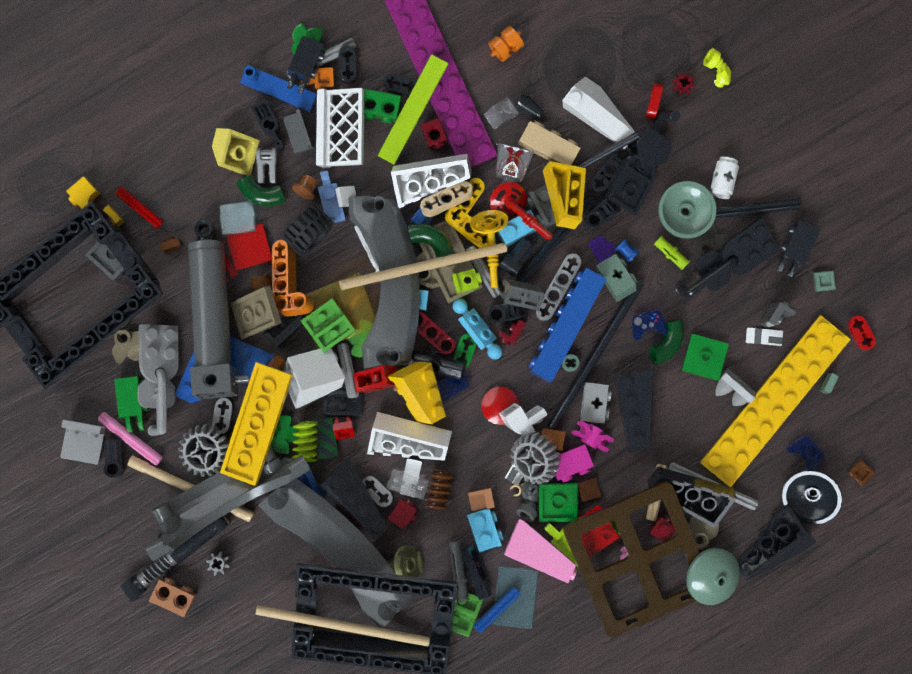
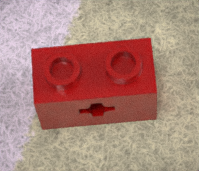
[353,365,398,393]

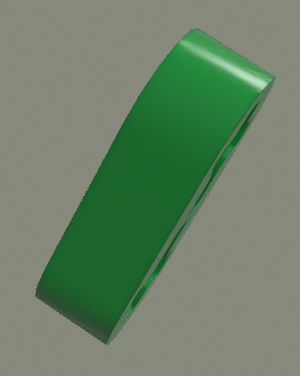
[453,334,476,368]

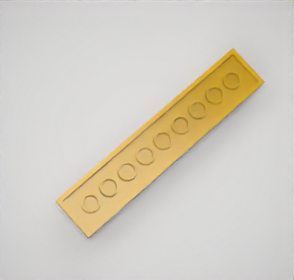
[700,315,851,487]

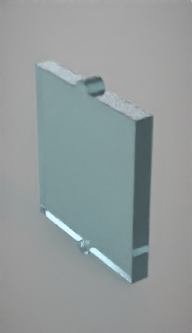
[219,202,256,236]

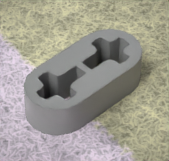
[212,398,233,434]
[362,476,393,507]

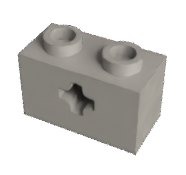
[580,383,611,424]

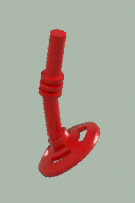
[490,182,553,241]

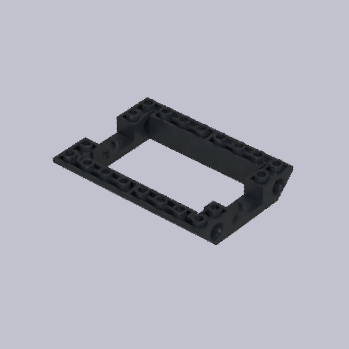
[0,201,163,389]
[291,563,458,674]

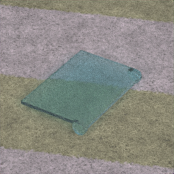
[492,567,538,629]

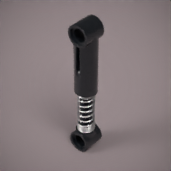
[120,515,231,602]

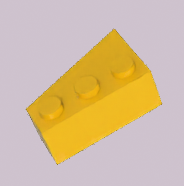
[388,361,446,424]

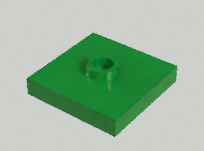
[681,334,729,381]
[539,482,578,522]

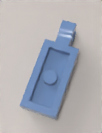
[318,171,346,223]

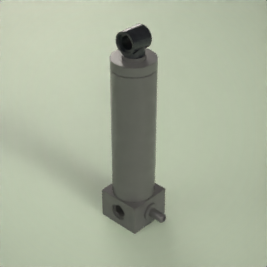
[188,219,250,400]

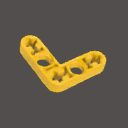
[445,178,488,248]

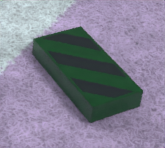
[314,418,339,459]

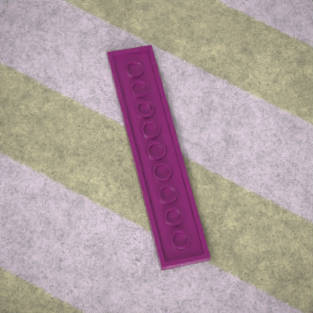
[384,0,497,168]

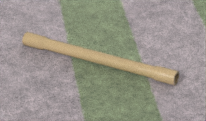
[127,455,255,522]

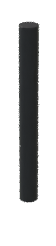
[575,131,640,168]

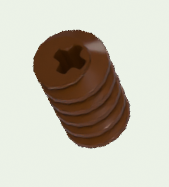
[424,468,455,510]

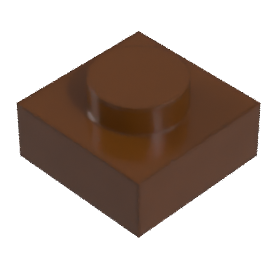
[159,236,183,253]
[578,478,601,502]

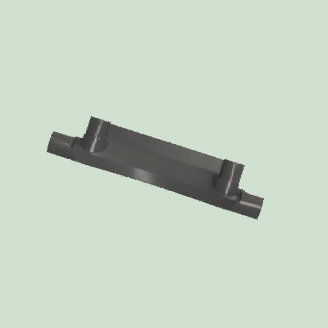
[144,445,310,561]

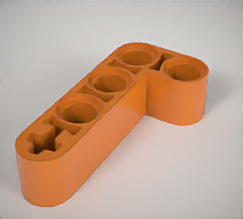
[272,240,314,316]

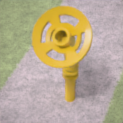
[470,210,508,289]

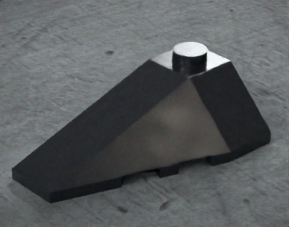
[738,505,816,581]

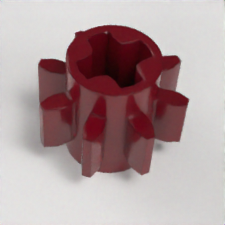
[671,72,695,96]

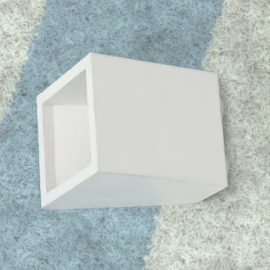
[283,348,345,408]

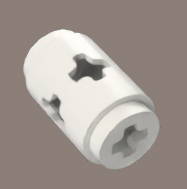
[710,157,739,199]

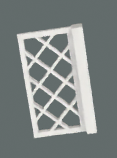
[316,88,364,168]

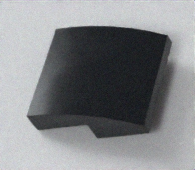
[323,382,363,418]

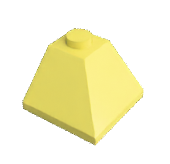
[212,128,260,176]

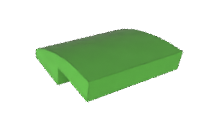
[300,298,355,353]
[451,593,483,637]

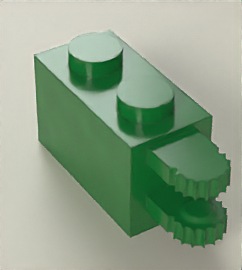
[114,376,148,432]

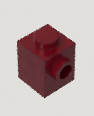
[388,498,418,529]
[647,516,675,542]

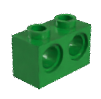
[364,89,402,124]

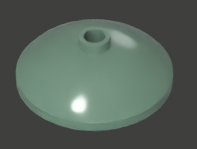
[658,181,716,239]
[686,548,740,605]

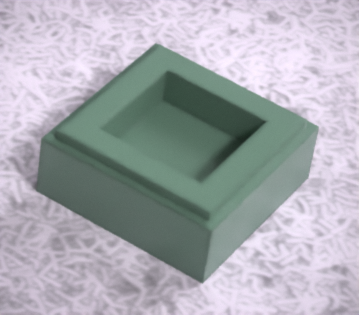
[813,271,836,292]
[819,373,839,394]

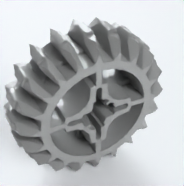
[178,424,229,477]
[510,432,561,485]

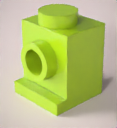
[452,269,482,295]

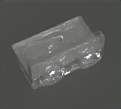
[386,469,429,500]

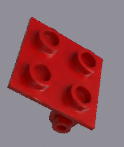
[576,505,620,557]

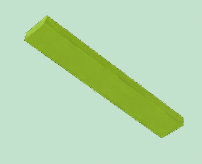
[378,54,449,165]

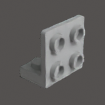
[60,420,106,465]

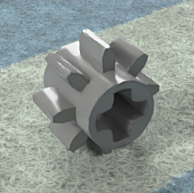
[206,551,231,576]

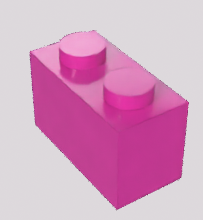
[555,444,594,483]

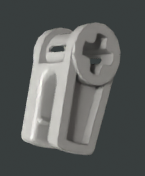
[256,148,277,184]

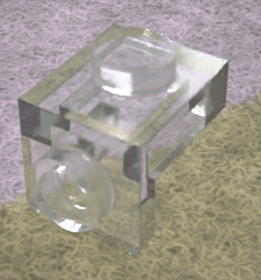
[484,98,518,130]

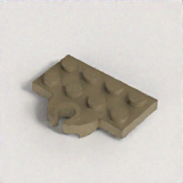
[416,220,483,304]

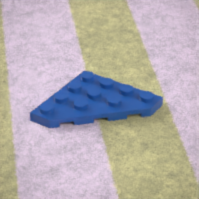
[174,337,275,404]

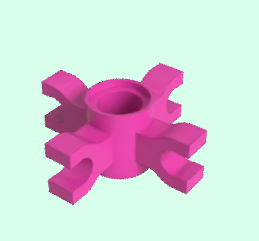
[572,421,614,452]

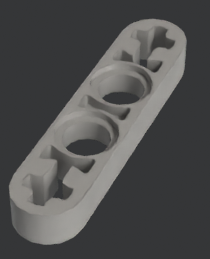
[536,254,581,321]

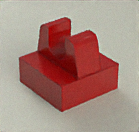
[333,416,355,440]

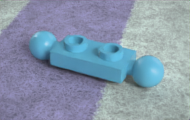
[453,299,503,360]

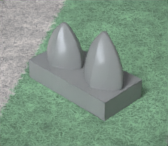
[715,368,756,406]

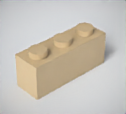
[518,121,580,165]

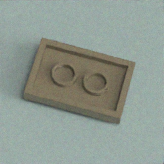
[230,286,281,339]

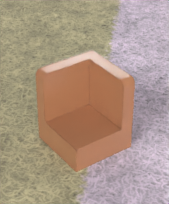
[468,488,495,511]

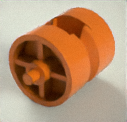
[488,26,524,62]

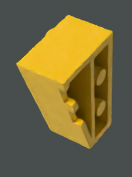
[543,161,586,229]

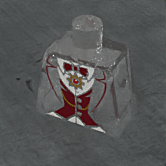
[496,143,534,189]

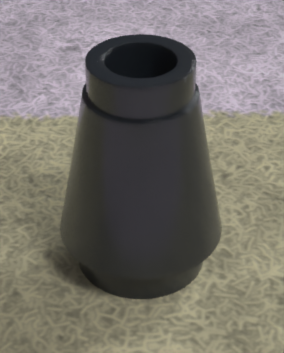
[514,94,544,119]

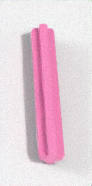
[97,412,163,465]

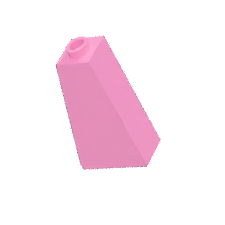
[503,518,577,583]

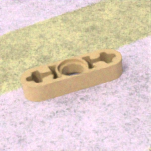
[420,181,473,217]

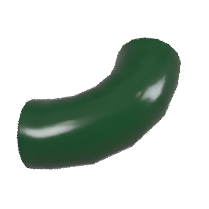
[236,175,286,207]
[408,224,454,258]
[649,319,684,365]

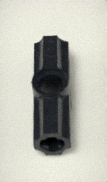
[407,350,466,380]

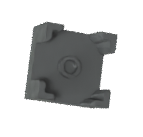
[85,241,144,283]

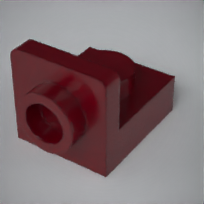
[498,320,526,346]

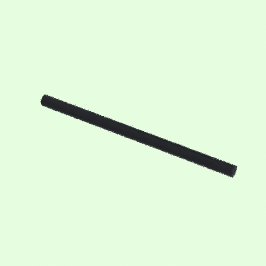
[547,279,645,430]

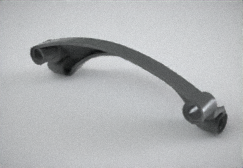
[348,196,420,370]
[258,478,412,628]

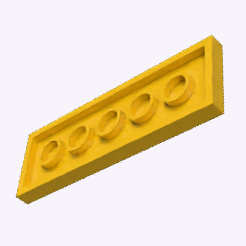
[220,362,293,486]

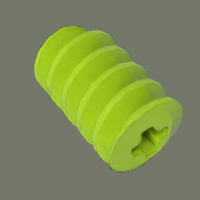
[293,421,318,462]

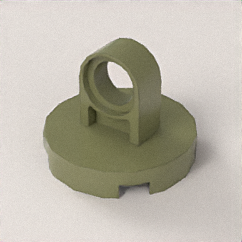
[387,545,423,577]

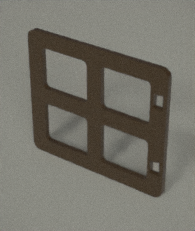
[563,481,699,637]

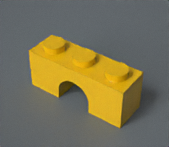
[66,176,125,227]

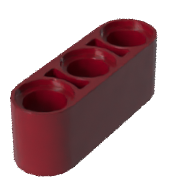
[417,311,455,355]

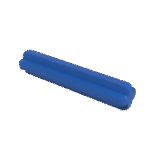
[474,587,521,633]

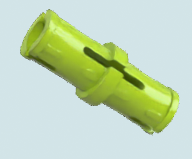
[653,236,690,270]

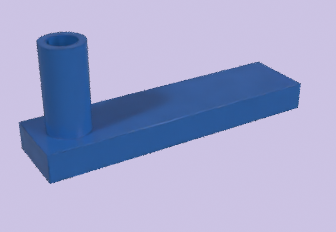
[240,65,317,113]

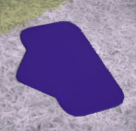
[589,236,615,264]

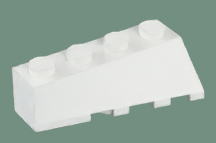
[391,154,471,208]
[367,412,452,460]

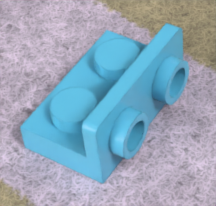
[467,508,504,552]

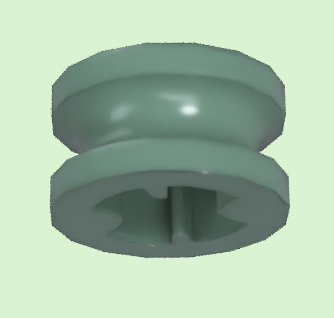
[562,354,579,372]

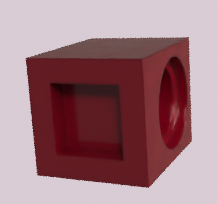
[421,118,447,150]

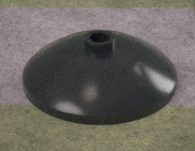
[782,470,842,524]

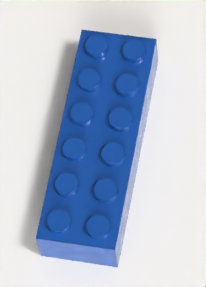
[528,268,607,383]

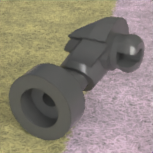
[516,481,539,522]

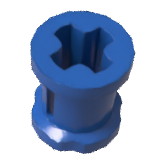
[614,239,640,263]

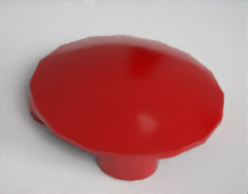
[481,387,519,425]

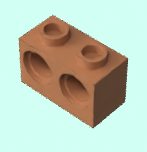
[149,577,197,617]

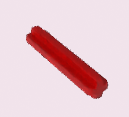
[115,187,163,229]

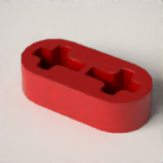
[645,82,663,119]
[847,316,876,350]

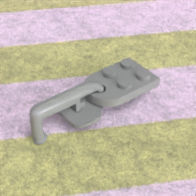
[138,324,178,436]

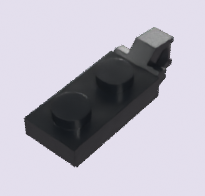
[461,544,492,600]

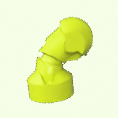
[703,48,731,88]

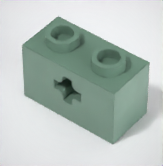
[596,254,638,302]

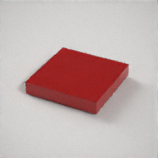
[226,224,272,271]

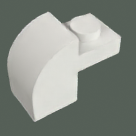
[499,403,547,435]

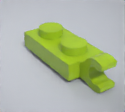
[544,523,578,567]

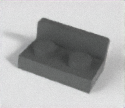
[527,185,556,228]
[759,301,797,328]

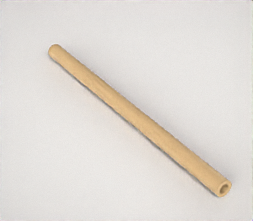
[339,243,507,290]
[255,605,430,647]

